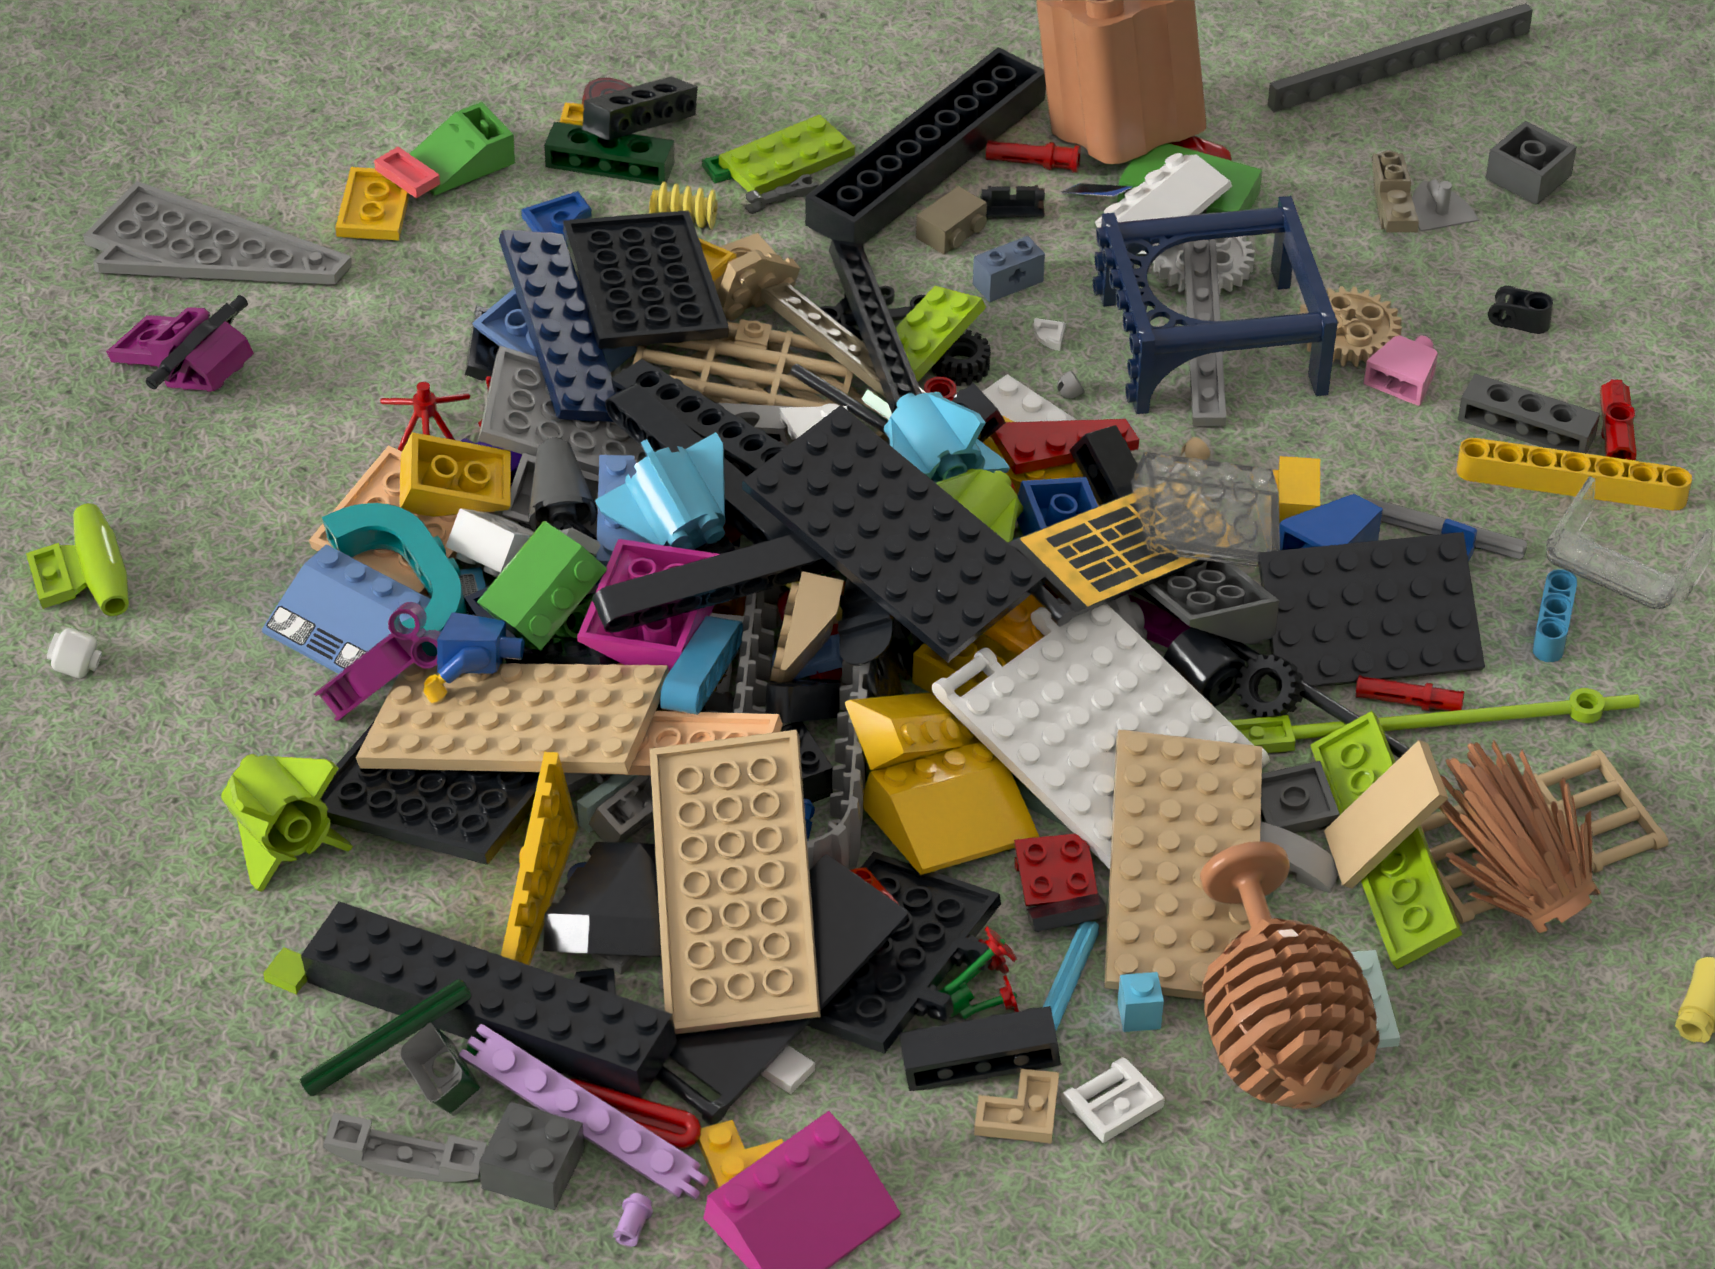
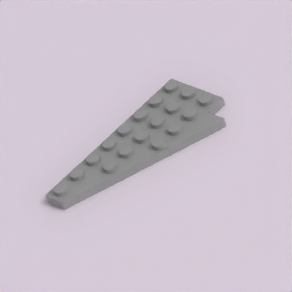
[84,181,352,285]

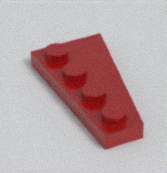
[990,419,1140,475]

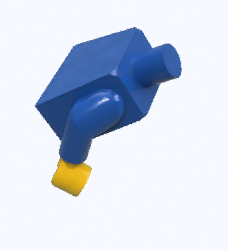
[424,612,524,703]

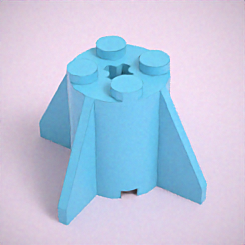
[884,392,1010,483]
[595,432,725,550]

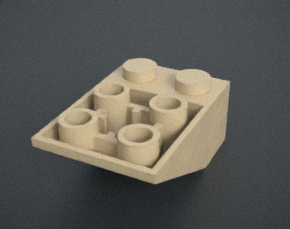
[770,571,844,683]

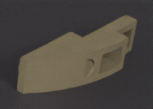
[1372,151,1419,232]

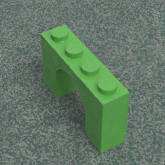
[1117,143,1262,214]

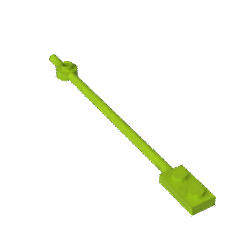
[1228,688,1640,753]

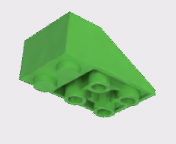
[409,102,515,196]

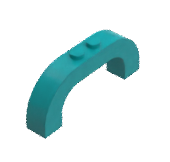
[322,503,467,656]

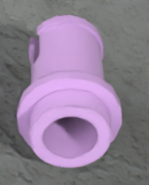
[613,1193,653,1247]

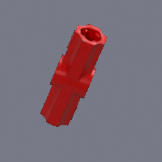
[1600,379,1637,461]

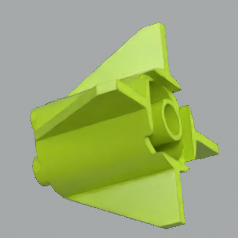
[936,468,1023,542]
[221,754,353,892]

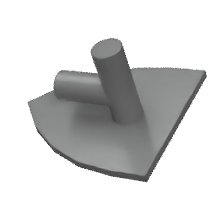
[1412,179,1479,232]

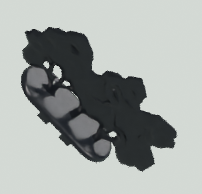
[837,578,913,697]

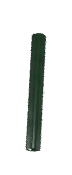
[300,979,471,1096]

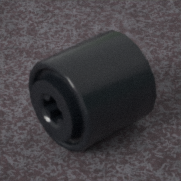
[1163,627,1246,707]

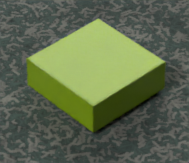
[263,947,307,995]

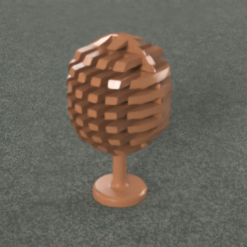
[1200,841,1380,1110]

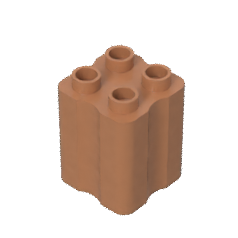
[1036,0,1207,164]

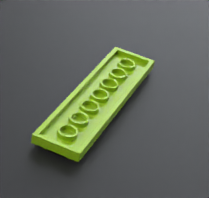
[1310,711,1463,969]

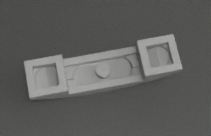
[1260,822,1339,893]
[324,1112,487,1182]

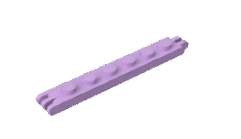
[458,1024,709,1200]

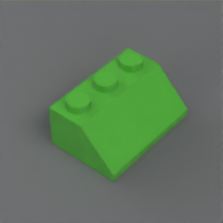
[477,521,607,651]

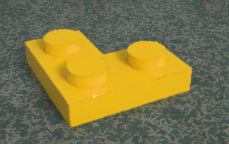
[697,1120,783,1188]

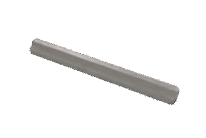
[1366,497,1527,560]

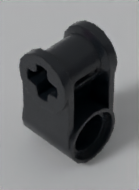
[1488,286,1553,334]

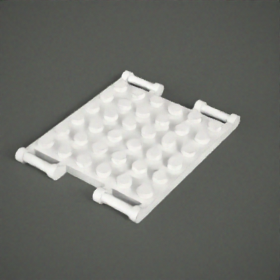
[932,598,1270,869]

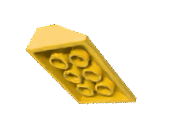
[863,742,1039,875]

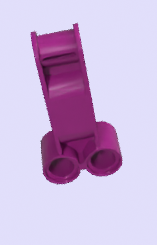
[314,602,441,721]

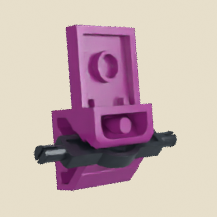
[106,295,254,392]

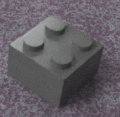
[1485,121,1577,205]
[479,1102,584,1210]

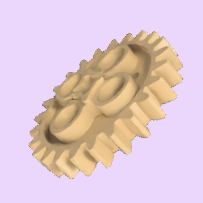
[1298,286,1402,367]

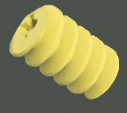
[649,182,718,230]

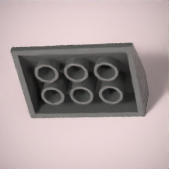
[1143,555,1279,644]

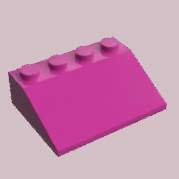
[577,539,720,671]
[703,1111,901,1269]

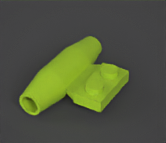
[26,503,129,616]

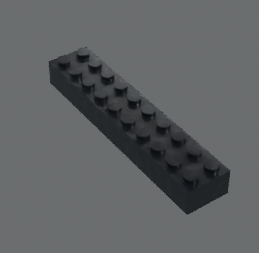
[805,47,1046,245]
[301,901,677,1098]

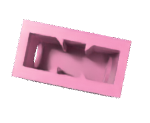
[1364,335,1438,406]

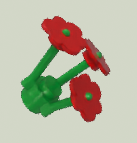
[939,926,1019,1020]

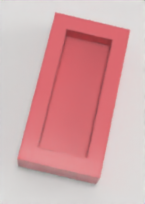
[374,146,440,198]

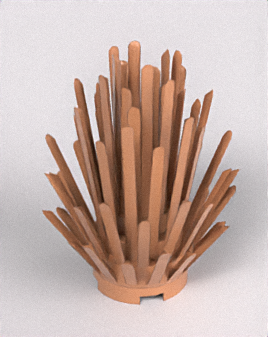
[1439,740,1601,933]

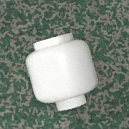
[47,628,102,678]

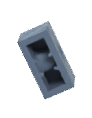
[973,236,1045,303]

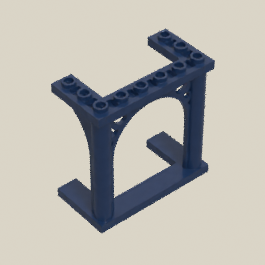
[1093,196,1338,414]

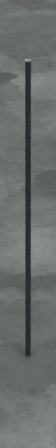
[790,364,1410,758]

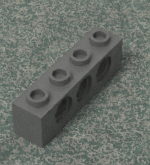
[1458,373,1600,454]

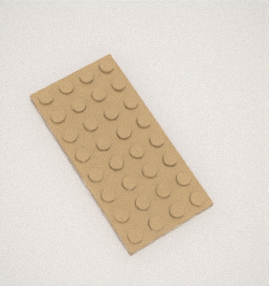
[356,663,670,774]
[1104,729,1262,1000]
[649,730,820,1034]

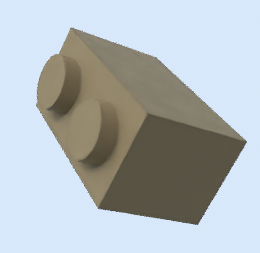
[916,186,987,255]

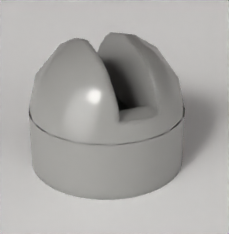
[1057,370,1085,399]

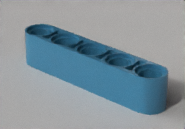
[660,616,743,715]

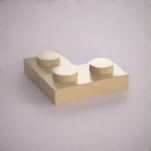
[974,1069,1059,1144]

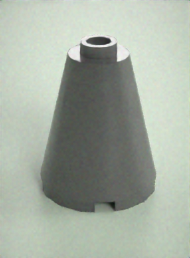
[528,437,597,531]

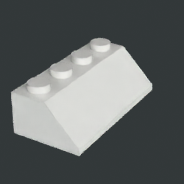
[1095,153,1232,254]

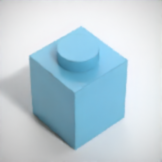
[1117,972,1164,1032]

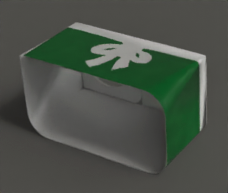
[400,1022,483,1116]

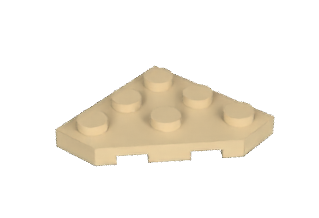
[717,249,801,320]

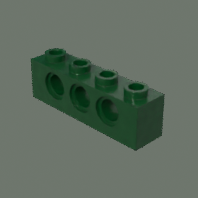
[544,122,675,186]

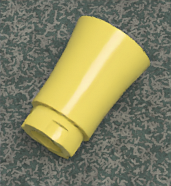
[1675,957,1715,1043]

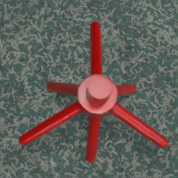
[380,382,470,451]

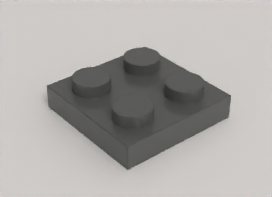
[1261,761,1340,833]

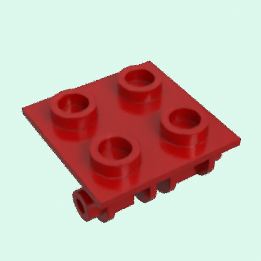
[1014,833,1098,907]

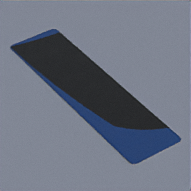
[1061,183,1132,196]

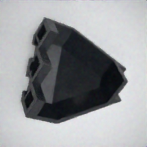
[543,842,662,957]

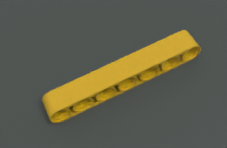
[1456,438,1692,511]

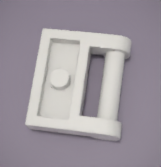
[1060,1057,1165,1143]

